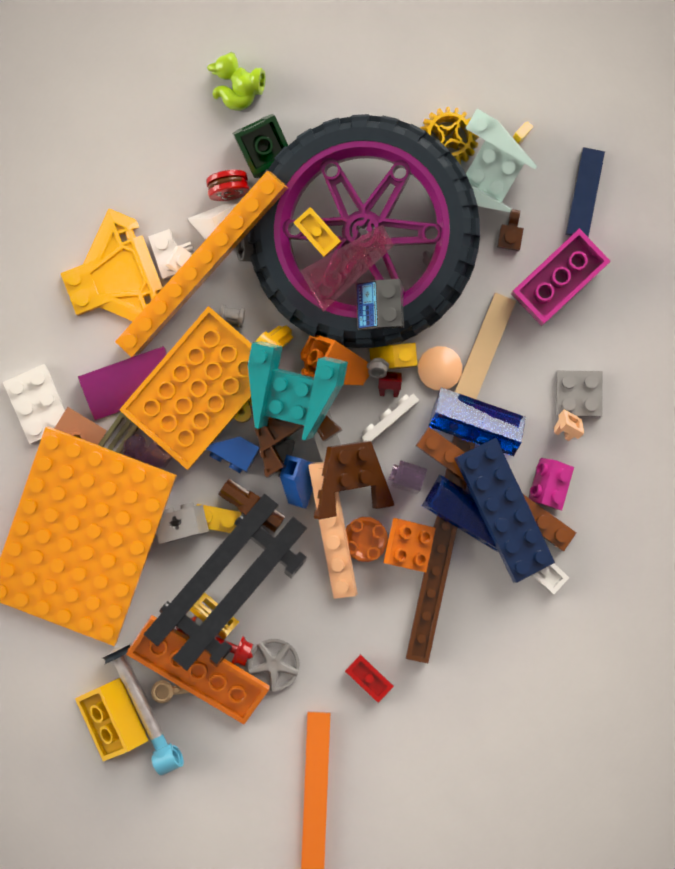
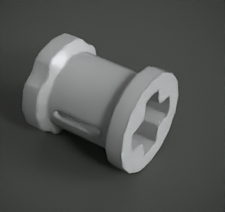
[220,305,245,328]

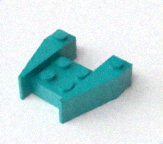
[248,341,348,441]

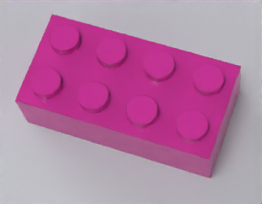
[511,228,611,327]

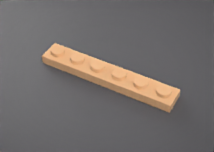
[308,462,358,599]

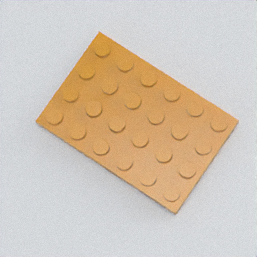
[119,306,252,470]

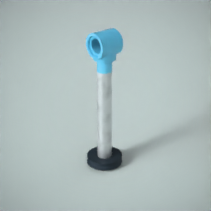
[102,644,184,776]

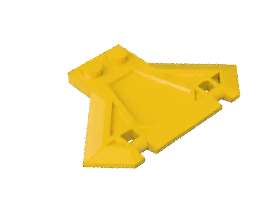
[60,209,163,322]

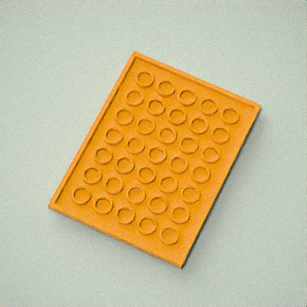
[0,426,177,646]

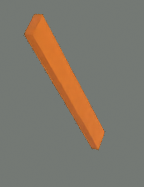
[301,711,331,869]

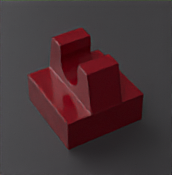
[378,372,402,398]

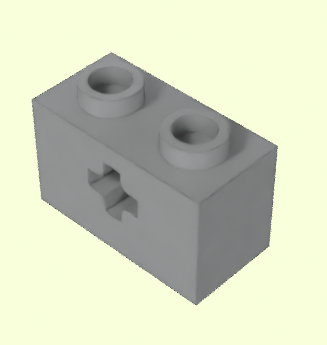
[156,502,209,544]

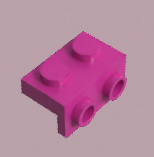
[529,458,574,511]

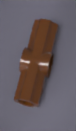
[218,478,285,533]

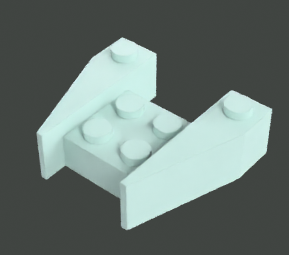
[465,109,537,212]

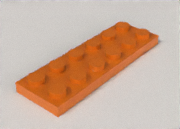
[126,615,270,724]

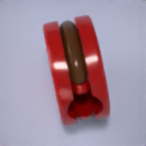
[206,170,250,201]

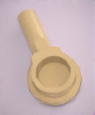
[151,680,190,703]

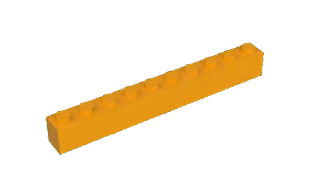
[115,171,288,357]

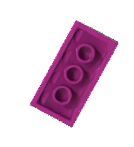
[78,346,167,421]

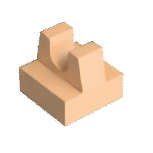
[554,409,584,441]

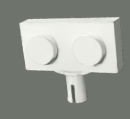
[148,229,194,280]

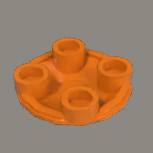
[346,517,388,562]

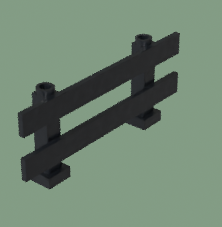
[143,494,307,671]

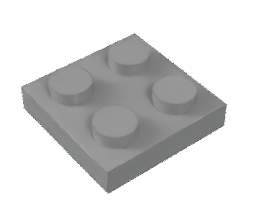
[556,370,603,417]

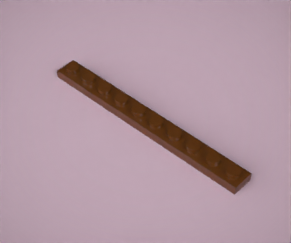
[405,435,476,664]

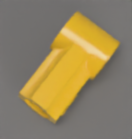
[255,325,293,349]

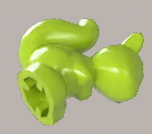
[207,52,266,111]

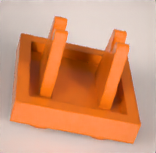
[383,518,436,573]

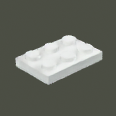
[3,364,65,444]

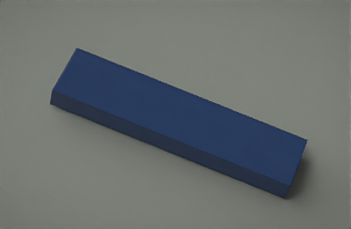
[565,147,605,237]

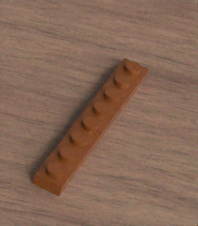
[415,427,577,551]

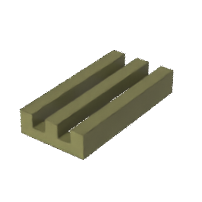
[98,412,139,454]

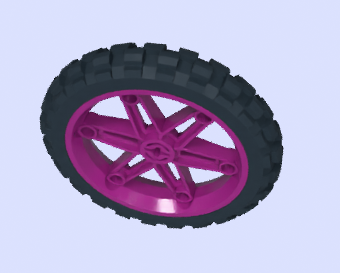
[248,114,480,348]

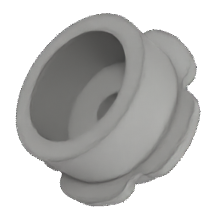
[367,358,389,378]

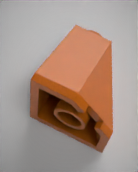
[301,335,370,386]

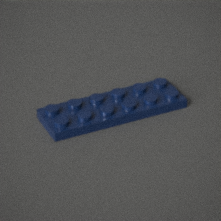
[454,438,555,583]

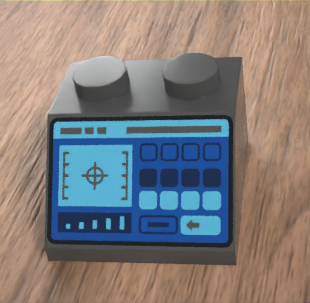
[356,279,404,330]

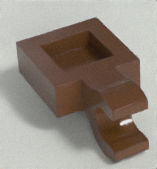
[497,209,524,251]

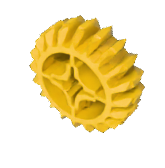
[420,106,479,165]

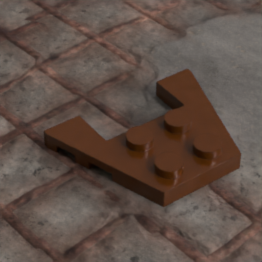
[250,407,343,477]
[314,441,394,519]

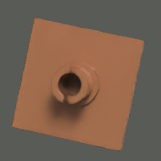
[54,407,107,445]

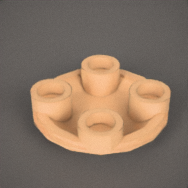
[418,346,462,391]

